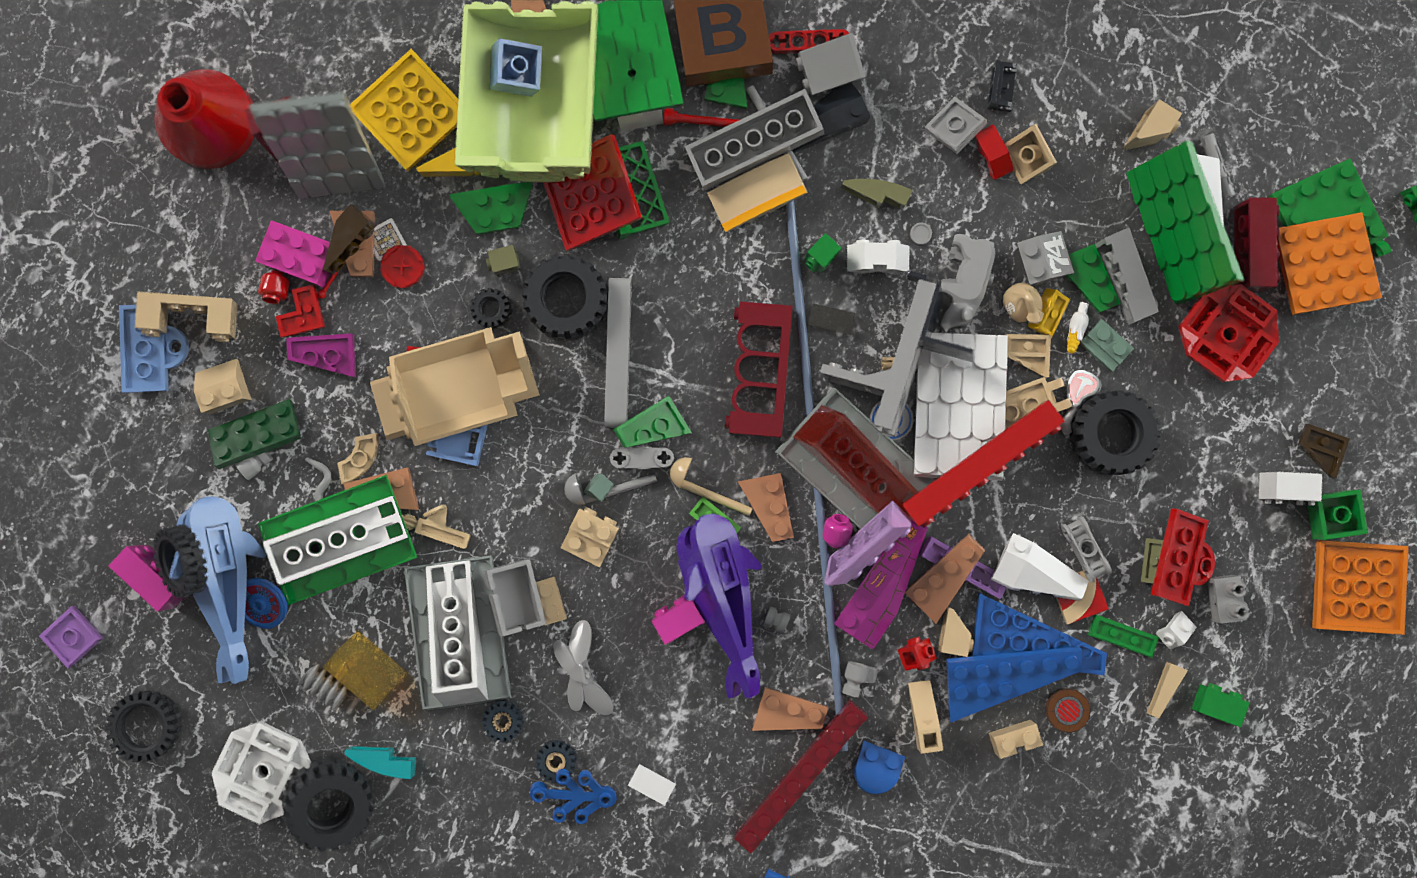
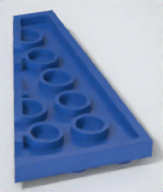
[971,593,1107,675]
[947,647,1082,723]

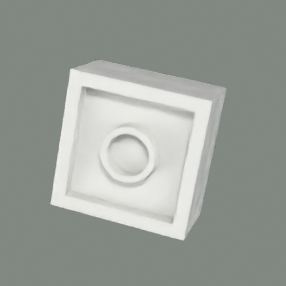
[1259,472,1322,505]

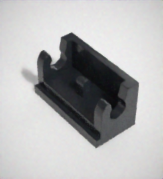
[987,60,1017,112]

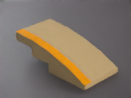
[707,153,808,232]

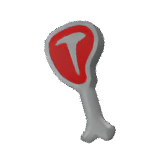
[1060,370,1102,435]

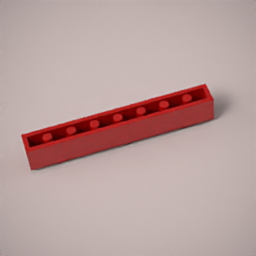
[901,400,1065,527]

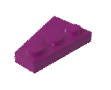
[286,333,356,377]

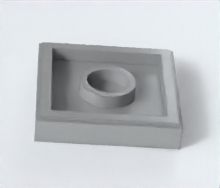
[925,97,987,154]

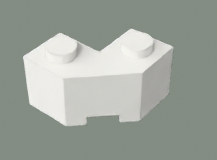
[847,240,909,274]

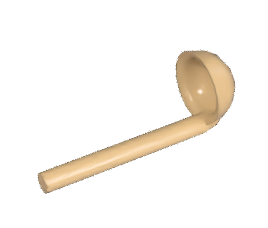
[670,457,753,516]

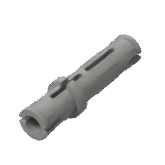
[1200,133,1236,200]

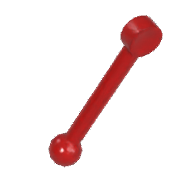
[318,261,346,299]

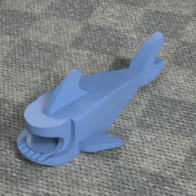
[170,496,267,683]

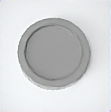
[910,223,932,245]

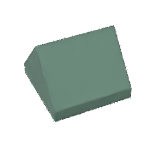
[583,473,614,502]

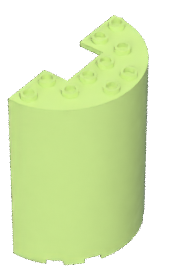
[455,1,598,182]

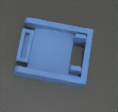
[426,424,488,466]

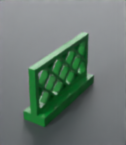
[616,141,670,240]

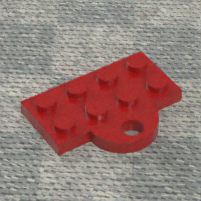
[1151,508,1215,606]

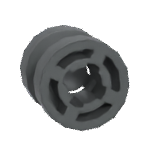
[762,606,791,635]

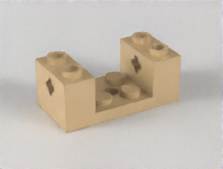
[135,292,238,342]

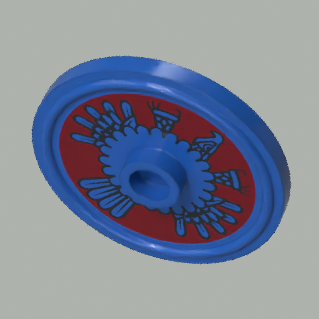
[245,578,287,629]

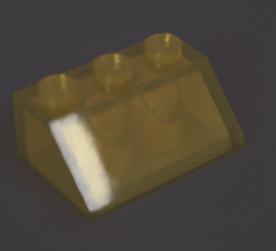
[323,630,408,711]

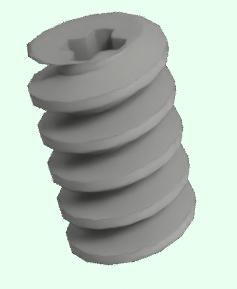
[298,664,348,711]

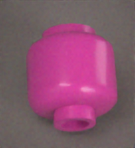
[822,514,853,548]

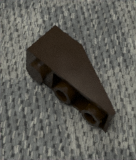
[323,204,377,274]

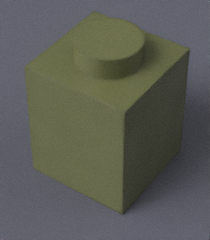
[486,245,521,276]

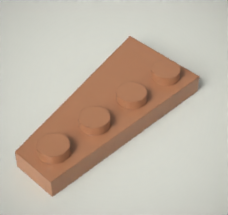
[905,534,985,624]

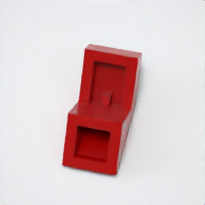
[974,124,1014,180]

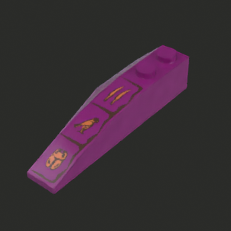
[834,520,928,650]

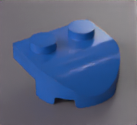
[853,741,905,795]

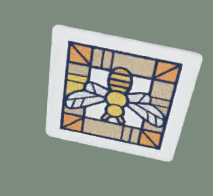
[374,218,406,261]

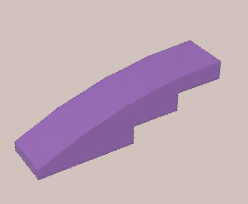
[919,536,1007,599]

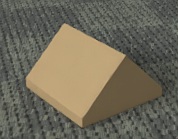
[1005,124,1057,184]

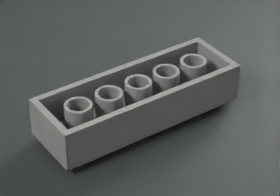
[685,89,824,191]

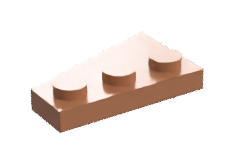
[330,211,375,277]
[738,473,794,542]
[752,687,828,731]

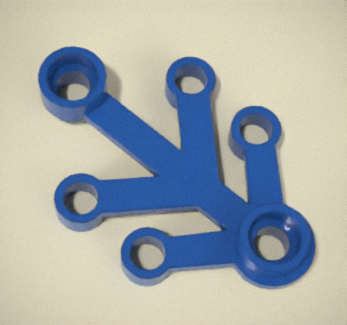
[530,769,617,824]

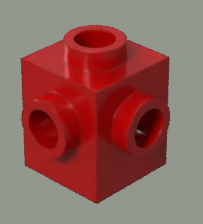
[897,637,937,671]

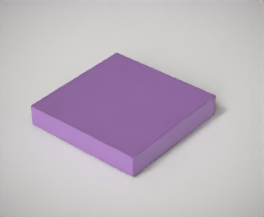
[39,606,104,668]

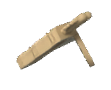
[402,505,471,549]

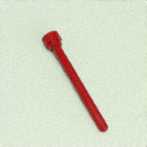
[663,108,739,127]

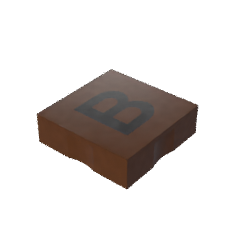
[673,0,773,87]

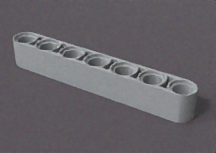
[604,278,632,428]

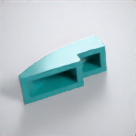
[345,746,416,779]

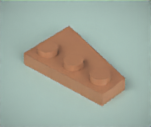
[344,468,419,510]

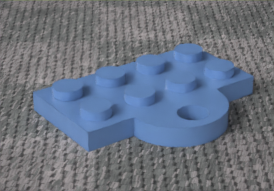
[119,305,189,393]

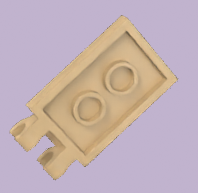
[1005,377,1072,429]

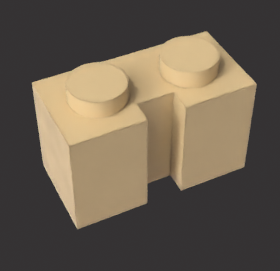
[989,720,1043,759]

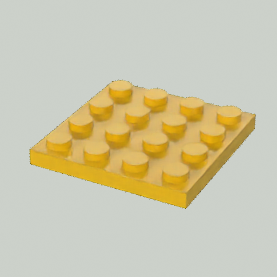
[350,49,459,172]

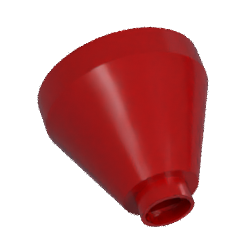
[154,69,254,169]

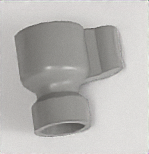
[235,451,273,480]
[842,661,879,697]

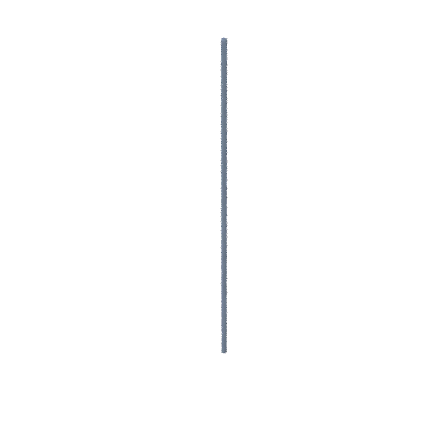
[786,200,848,751]

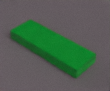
[1088,614,1159,658]

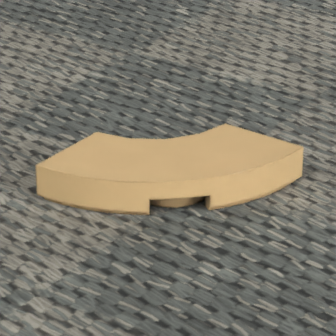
[338,433,379,484]

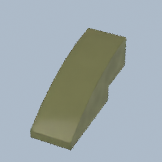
[841,179,913,210]

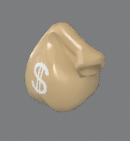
[1002,282,1044,324]

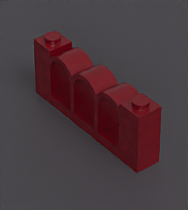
[725,301,792,438]

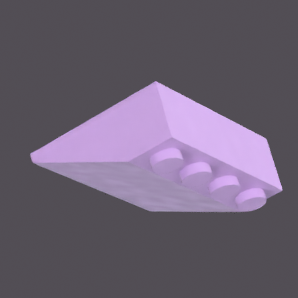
[824,501,911,586]

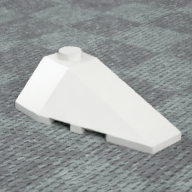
[991,533,1089,601]

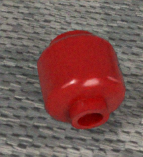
[258,270,290,304]

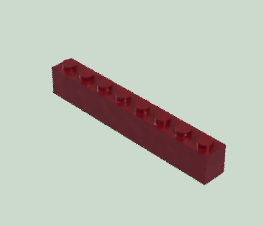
[734,699,868,854]

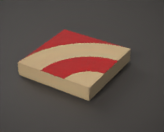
[1056,570,1109,624]

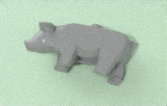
[940,234,995,333]

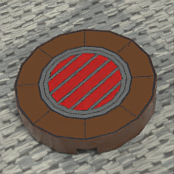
[1045,688,1091,733]

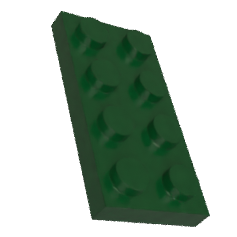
[208,399,301,470]

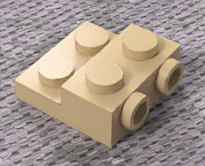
[561,507,620,567]

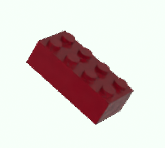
[1234,197,1280,293]

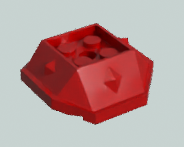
[1178,284,1279,382]

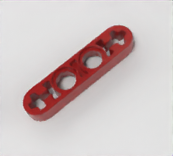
[769,29,850,54]

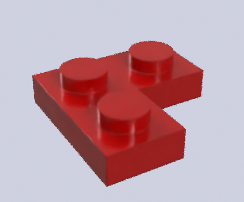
[275,284,325,338]

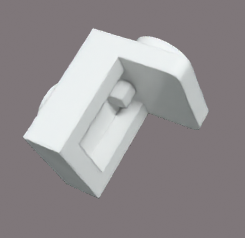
[1156,611,1197,649]

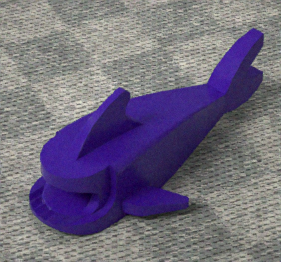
[677,514,762,698]

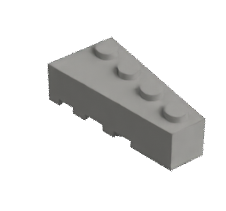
[1095,228,1159,325]

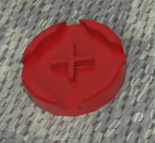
[380,245,425,289]

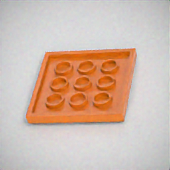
[1277,212,1382,315]
[1312,540,1409,635]

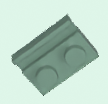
[1080,319,1134,372]

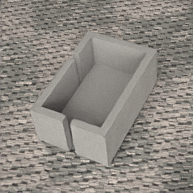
[483,559,546,636]

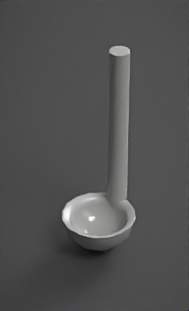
[564,473,657,505]

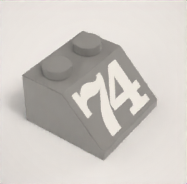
[1017,231,1074,286]

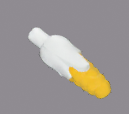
[1067,302,1089,354]

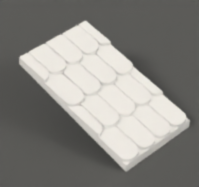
[914,333,1008,481]

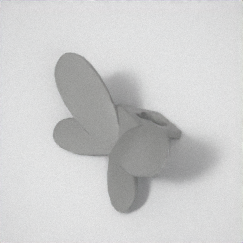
[553,620,614,715]

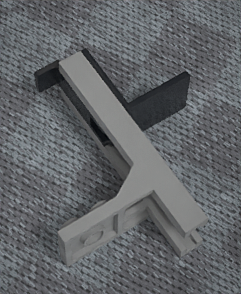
[820,270,975,436]

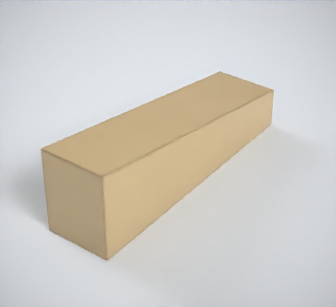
[1147,662,1188,718]

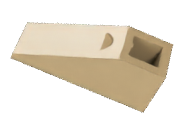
[908,680,943,754]

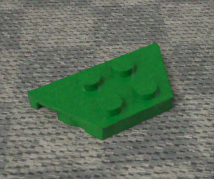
[450,182,534,235]

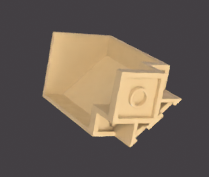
[370,327,539,446]

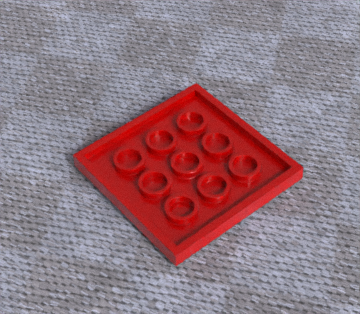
[543,134,643,251]

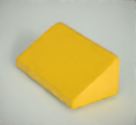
[1028,288,1070,338]

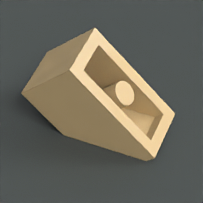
[938,607,974,657]

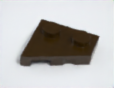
[1298,424,1350,479]

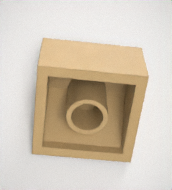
[1123,99,1182,150]
[194,359,251,414]

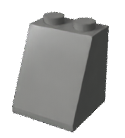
[796,33,865,96]

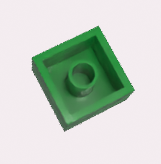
[1306,489,1368,540]

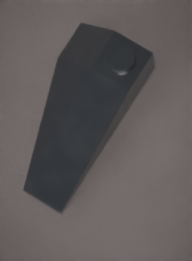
[792,82,870,153]

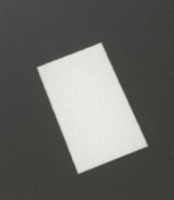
[628,764,676,806]

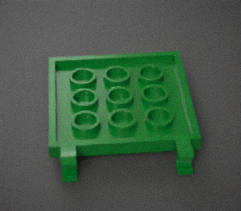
[1269,158,1392,258]

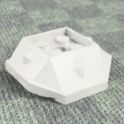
[212,721,311,824]

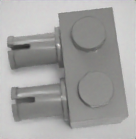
[1207,575,1250,624]

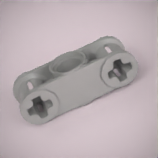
[610,447,674,469]
[1061,516,1112,583]

